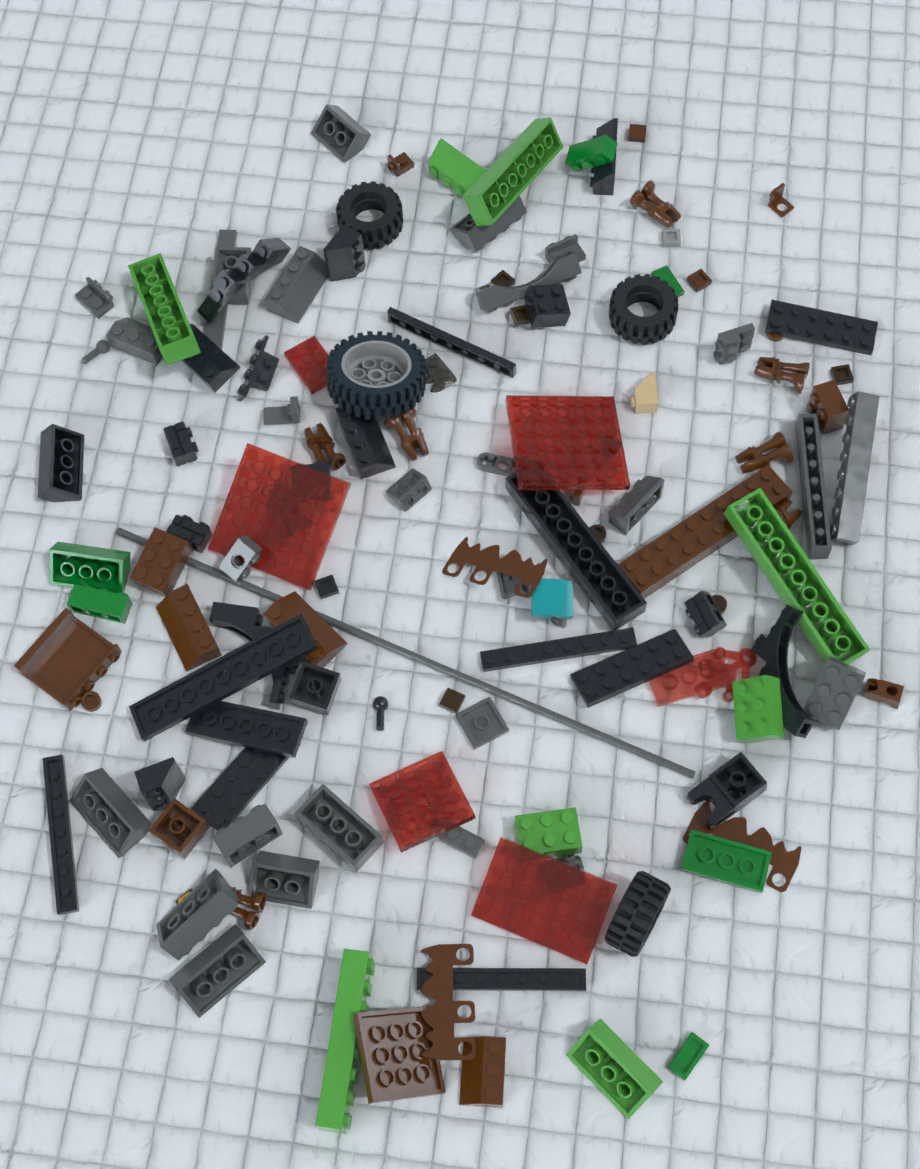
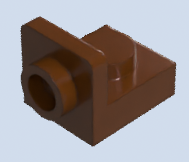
[387,152,414,177]

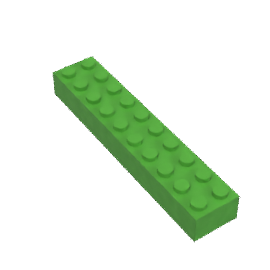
[724,488,870,664]

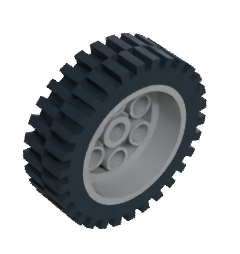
[327,331,426,420]

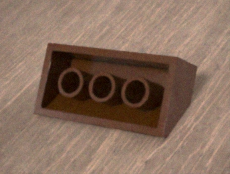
[156,584,222,672]
[263,591,348,668]

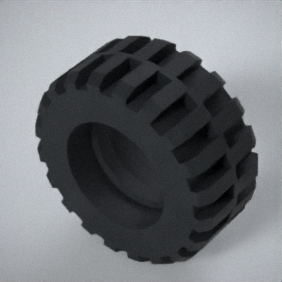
[336,181,403,250]
[609,274,679,345]
[604,871,671,957]

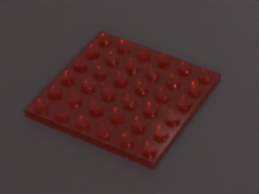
[505,395,630,490]
[208,443,352,590]

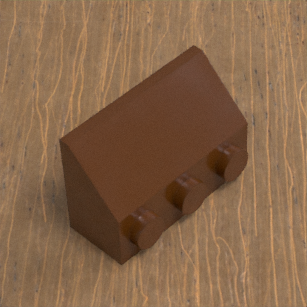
[459,1036,506,1108]

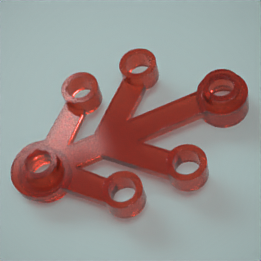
[695,647,757,703]

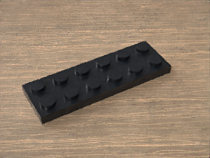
[765,300,878,355]
[570,629,694,708]
[185,701,308,758]
[191,743,301,831]

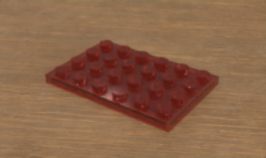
[471,837,618,964]

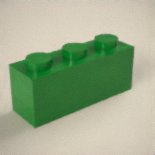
[565,135,618,172]
[67,584,133,624]

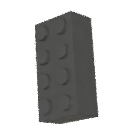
[295,784,384,873]

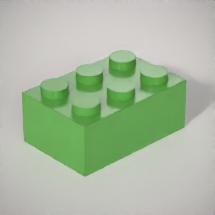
[732,675,784,744]
[515,807,583,862]

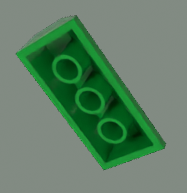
[49,542,131,593]

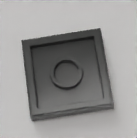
[455,697,509,750]

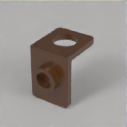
[768,183,794,218]

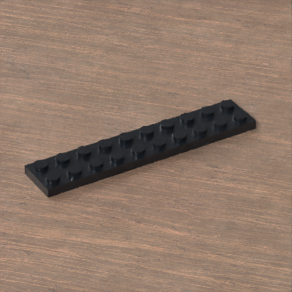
[129,614,319,741]

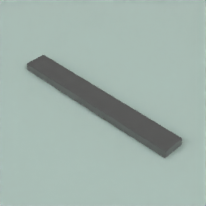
[205,229,237,350]

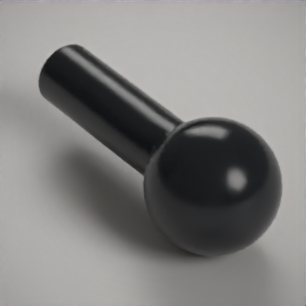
[373,696,388,731]

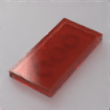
[648,648,732,707]

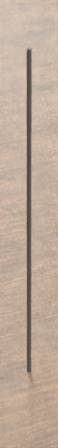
[116,527,696,779]

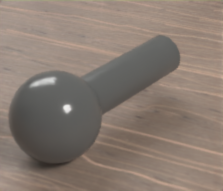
[81,340,110,364]

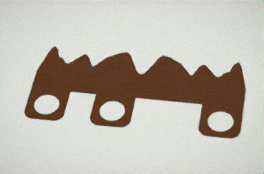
[442,537,547,598]
[683,801,801,892]
[420,944,476,1061]

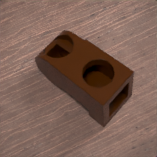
[863,678,904,709]

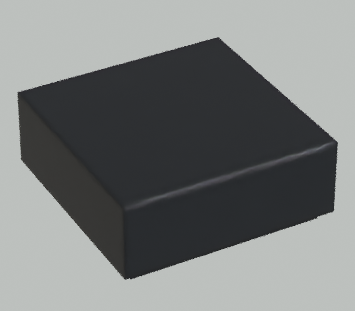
[315,574,339,599]

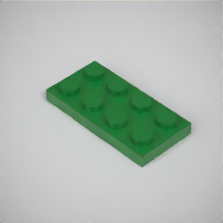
[681,829,772,893]

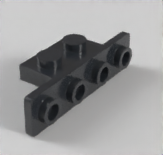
[237,335,280,402]

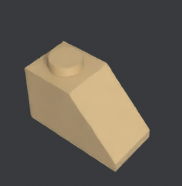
[631,372,658,414]

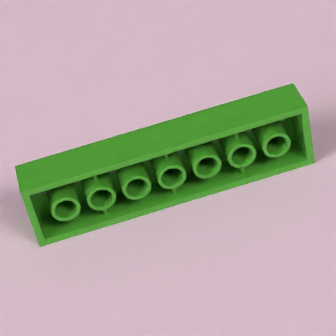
[463,117,563,226]
[128,253,201,366]
[315,949,375,1134]

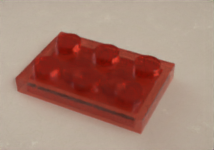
[284,336,329,395]

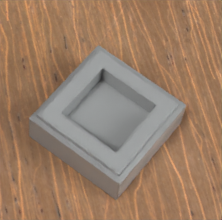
[662,229,681,248]

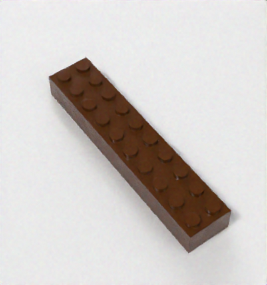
[618,465,792,599]

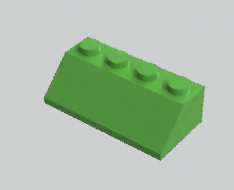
[428,138,486,197]
[566,1018,663,1119]

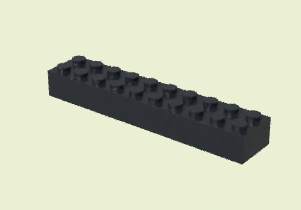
[505,460,647,630]

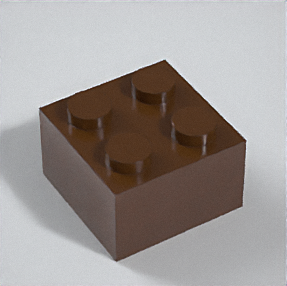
[807,380,849,435]
[148,798,210,860]

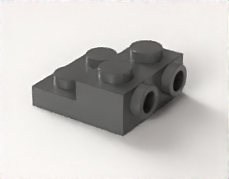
[713,323,755,364]

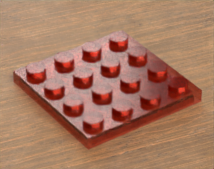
[369,751,476,853]

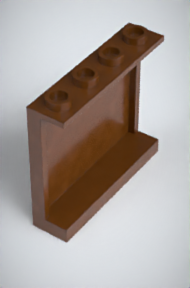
[14,608,122,711]

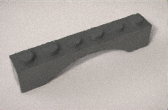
[474,251,582,313]

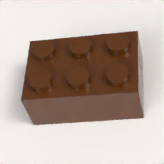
[130,527,194,597]

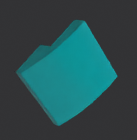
[531,578,574,620]

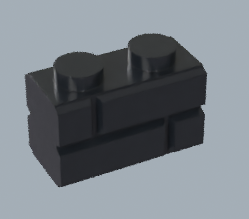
[163,421,199,466]
[166,515,212,553]
[684,591,727,637]

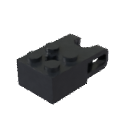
[686,752,767,829]

